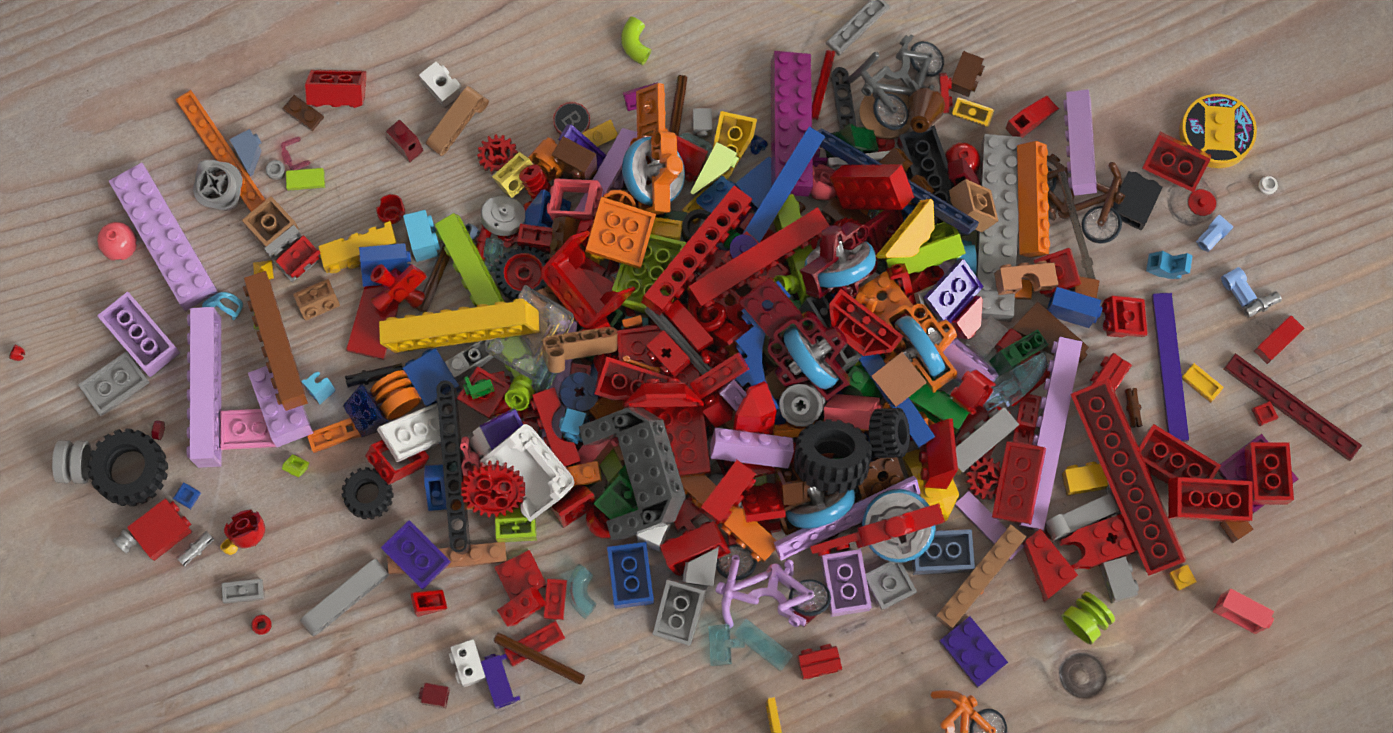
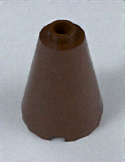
[908,87,945,133]

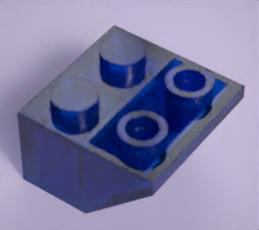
[343,384,388,437]

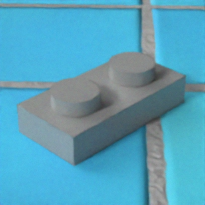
[222,579,264,604]

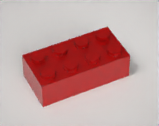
[830,164,914,210]
[1138,424,1221,484]
[1168,477,1253,522]

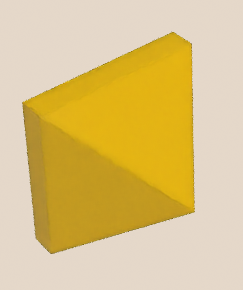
[253,260,274,279]

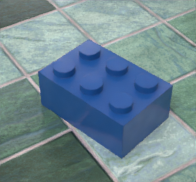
[607,542,654,609]

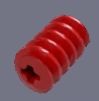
[519,164,551,200]

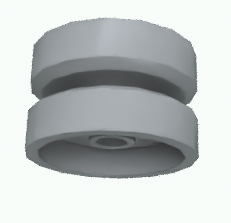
[780,380,826,426]
[52,440,92,484]

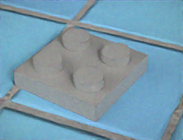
[866,562,917,610]

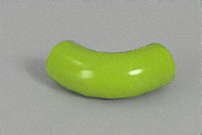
[621,17,651,66]

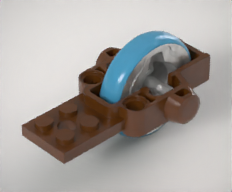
[779,456,905,539]

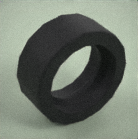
[682,209,714,242]

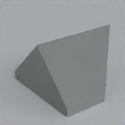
[682,547,719,586]

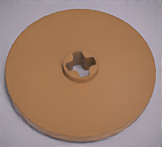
[859,91,911,139]

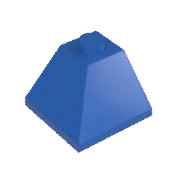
[524,190,571,228]

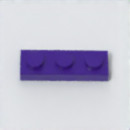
[558,124,607,169]

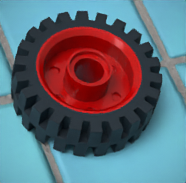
[496,246,549,302]

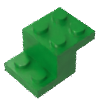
[593,464,639,520]

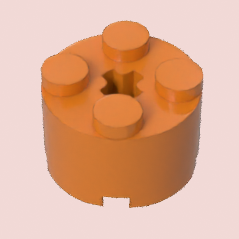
[528,137,564,181]

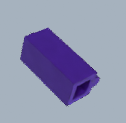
[481,654,521,709]

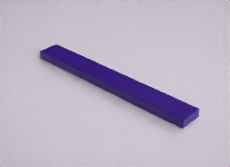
[1152,293,1189,442]

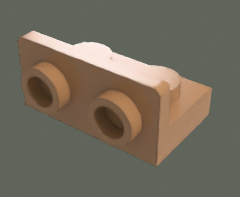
[293,279,340,320]

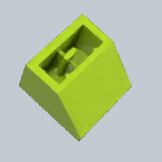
[495,502,537,542]

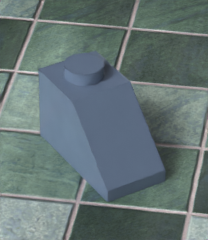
[230,129,262,176]

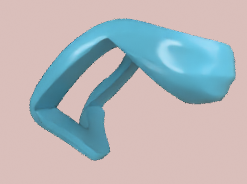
[202,292,243,320]

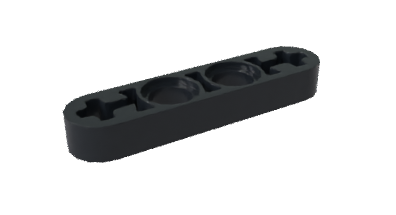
[831,67,856,131]

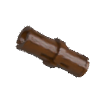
[1125,388,1143,428]

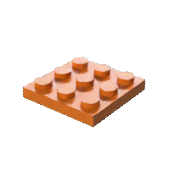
[585,197,656,269]

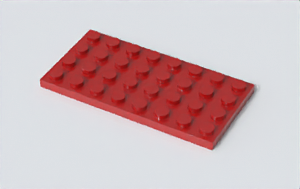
[617,324,711,477]

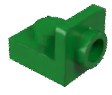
[463,376,495,400]

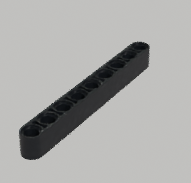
[436,380,471,555]

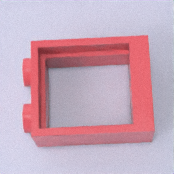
[547,179,603,221]
[1213,589,1274,634]

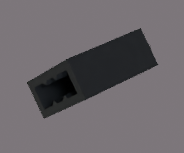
[1109,171,1163,231]

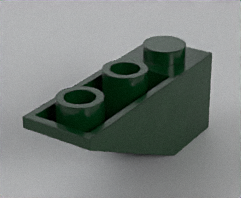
[989,329,1049,376]

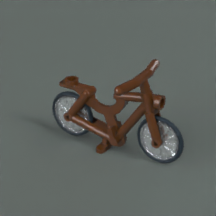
[1047,154,1125,244]

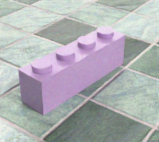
[710,428,794,468]

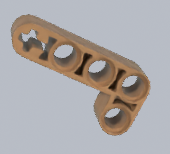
[426,86,489,156]
[543,327,618,373]

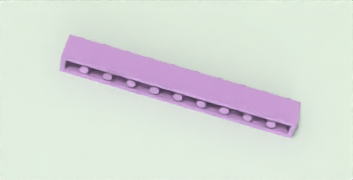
[1019,337,1082,531]

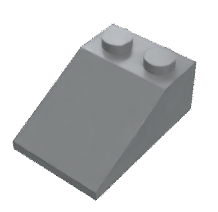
[652,573,708,646]

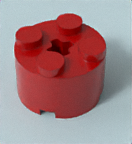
[950,370,996,415]

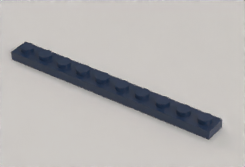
[818,128,979,235]

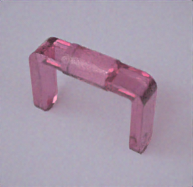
[281,137,310,170]

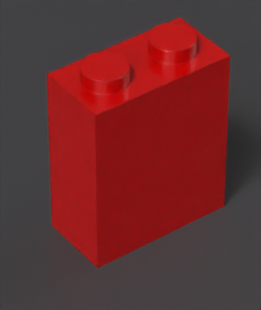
[127,498,193,561]

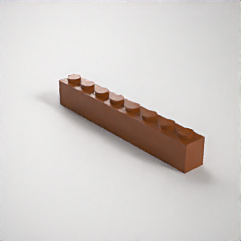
[243,271,308,411]

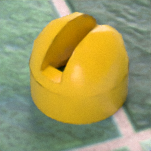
[220,538,238,555]

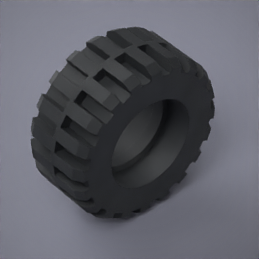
[794,419,872,493]
[87,429,168,507]

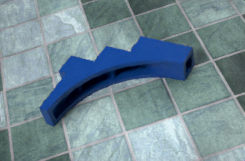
[734,281,790,410]

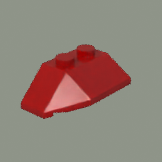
[829,289,904,356]
[623,379,704,408]
[733,381,776,435]

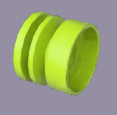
[1061,591,1115,645]

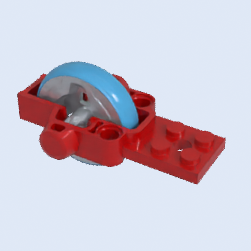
[810,489,945,563]

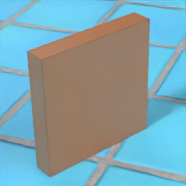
[871,352,927,407]

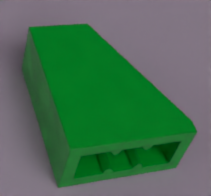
[841,365,883,401]

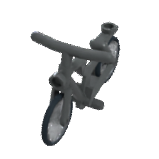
[847,34,944,130]

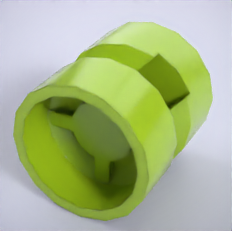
[505,375,537,411]

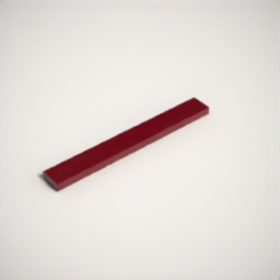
[1224,353,1362,462]

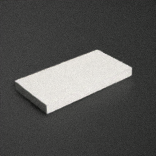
[377,403,462,462]

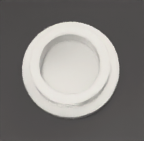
[1258,176,1278,195]

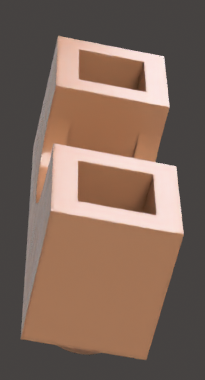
[994,261,1058,295]

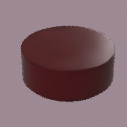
[151,420,165,440]

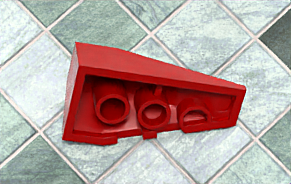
[594,356,681,400]

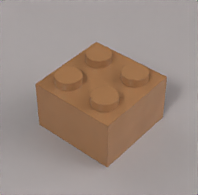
[949,179,998,232]
[242,196,299,248]

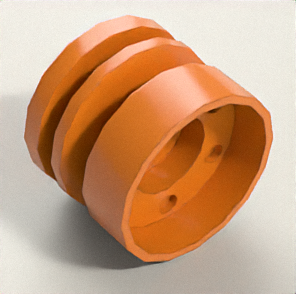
[370,370,422,420]

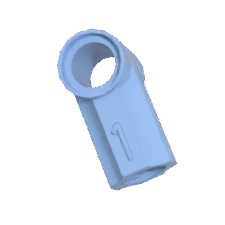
[1196,214,1234,252]
[1221,267,1257,307]

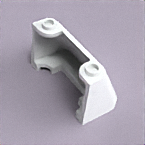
[480,424,574,522]

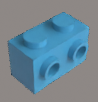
[559,408,590,444]

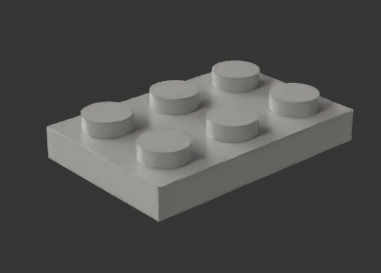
[78,351,150,416]

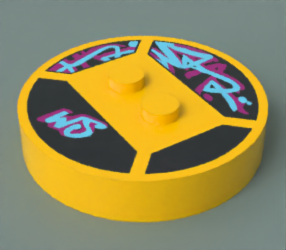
[1179,94,1257,168]

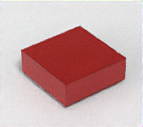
[1251,401,1279,426]

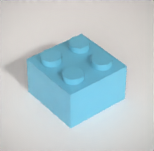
[403,210,440,262]

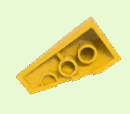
[708,111,757,186]

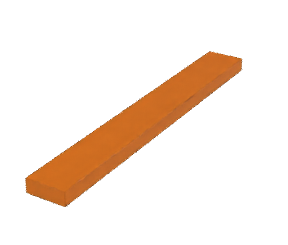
[175,90,265,212]

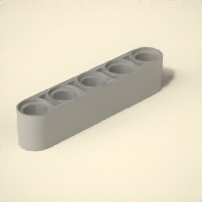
[300,559,389,636]

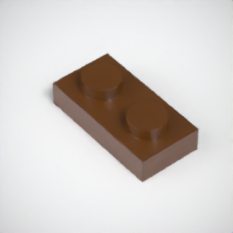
[282,95,324,132]

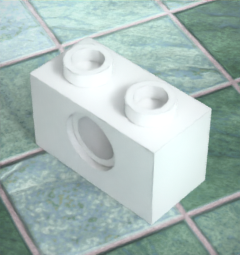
[419,62,461,108]

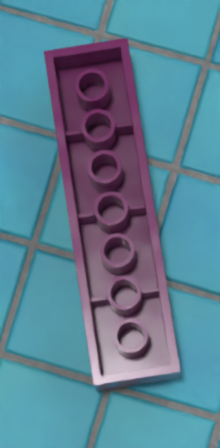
[771,51,813,197]

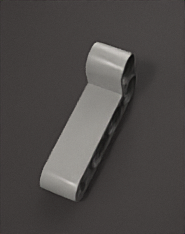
[1045,493,1120,542]

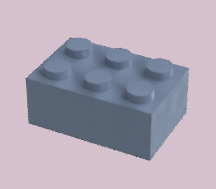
[912,529,975,575]

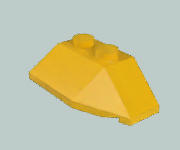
[876,199,934,259]
[901,449,959,521]

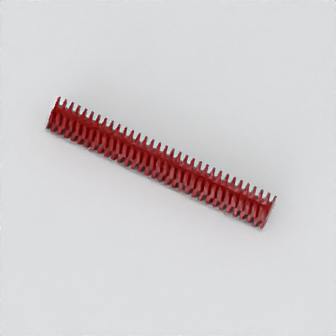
[812,50,835,120]

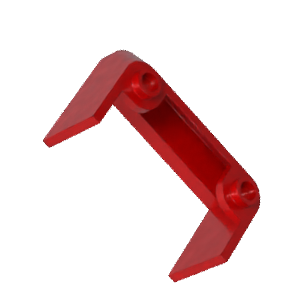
[541,231,636,328]

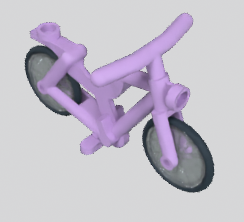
[716,544,831,628]

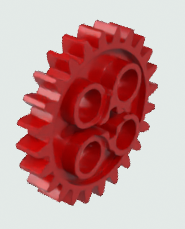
[461,460,525,517]

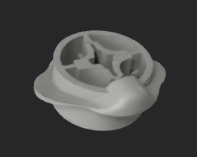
[193,160,242,210]

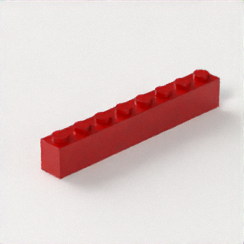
[687,207,830,309]

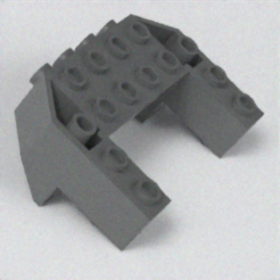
[579,407,686,540]

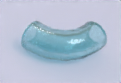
[568,564,597,619]

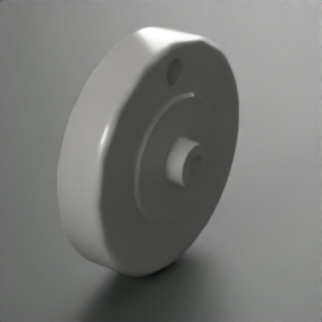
[480,196,525,236]

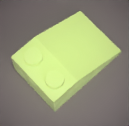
[690,142,739,195]

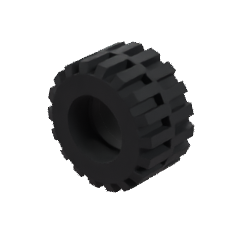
[869,408,910,458]
[342,467,394,520]

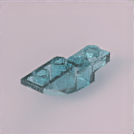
[983,353,1048,411]

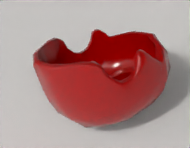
[376,194,405,224]

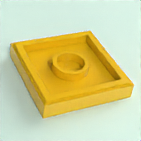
[765,697,782,733]

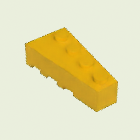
[318,221,398,273]

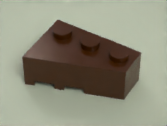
[552,136,598,180]

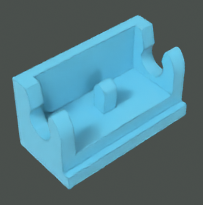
[301,372,336,404]

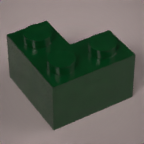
[825,124,879,158]

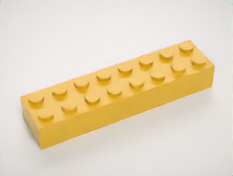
[379,299,540,353]

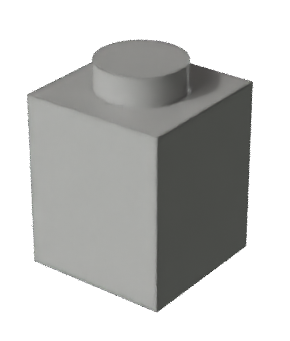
[693,108,712,138]

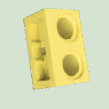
[492,152,533,198]

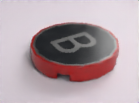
[553,102,590,135]

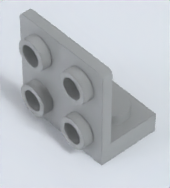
[264,225,321,282]

